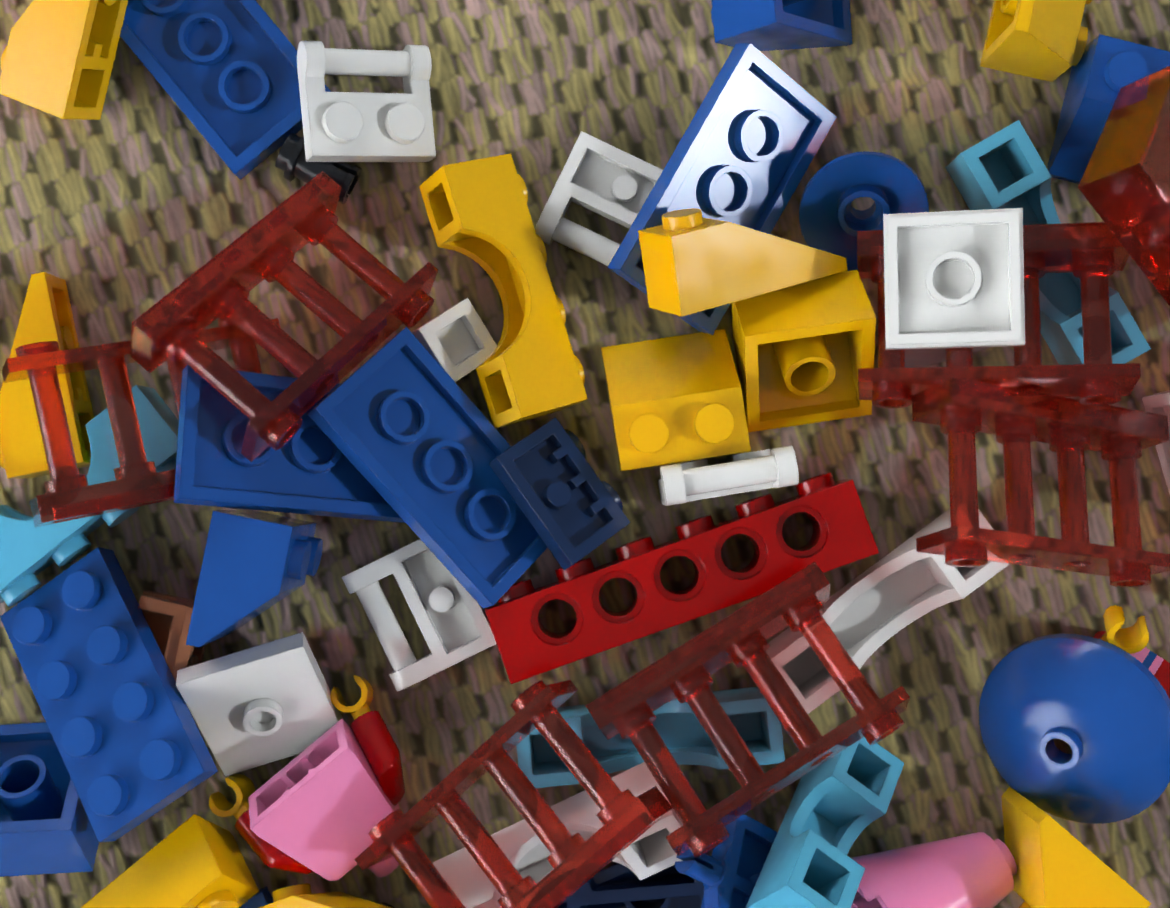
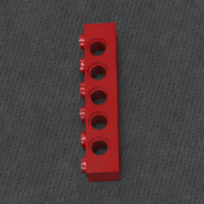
[485,472,879,684]

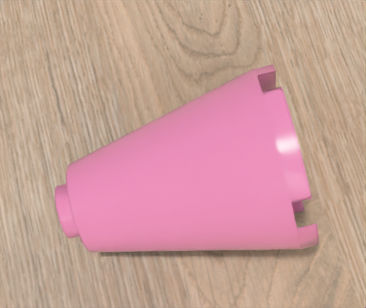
[851,832,1017,908]

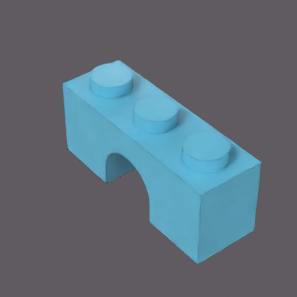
[745,725,904,908]

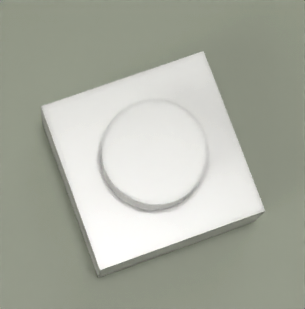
[412,298,497,382]

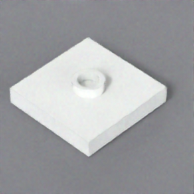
[883,208,1025,350]
[176,632,344,776]

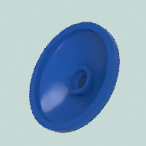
[979,633,1170,824]

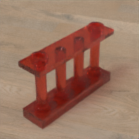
[130,171,439,462]
[857,221,1141,409]
[1,312,281,528]
[912,377,1170,587]
[586,562,910,858]
[355,680,673,908]

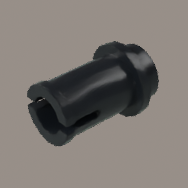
[275,133,362,204]

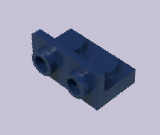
[489,417,631,570]

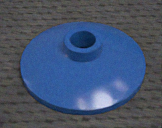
[799,151,929,272]

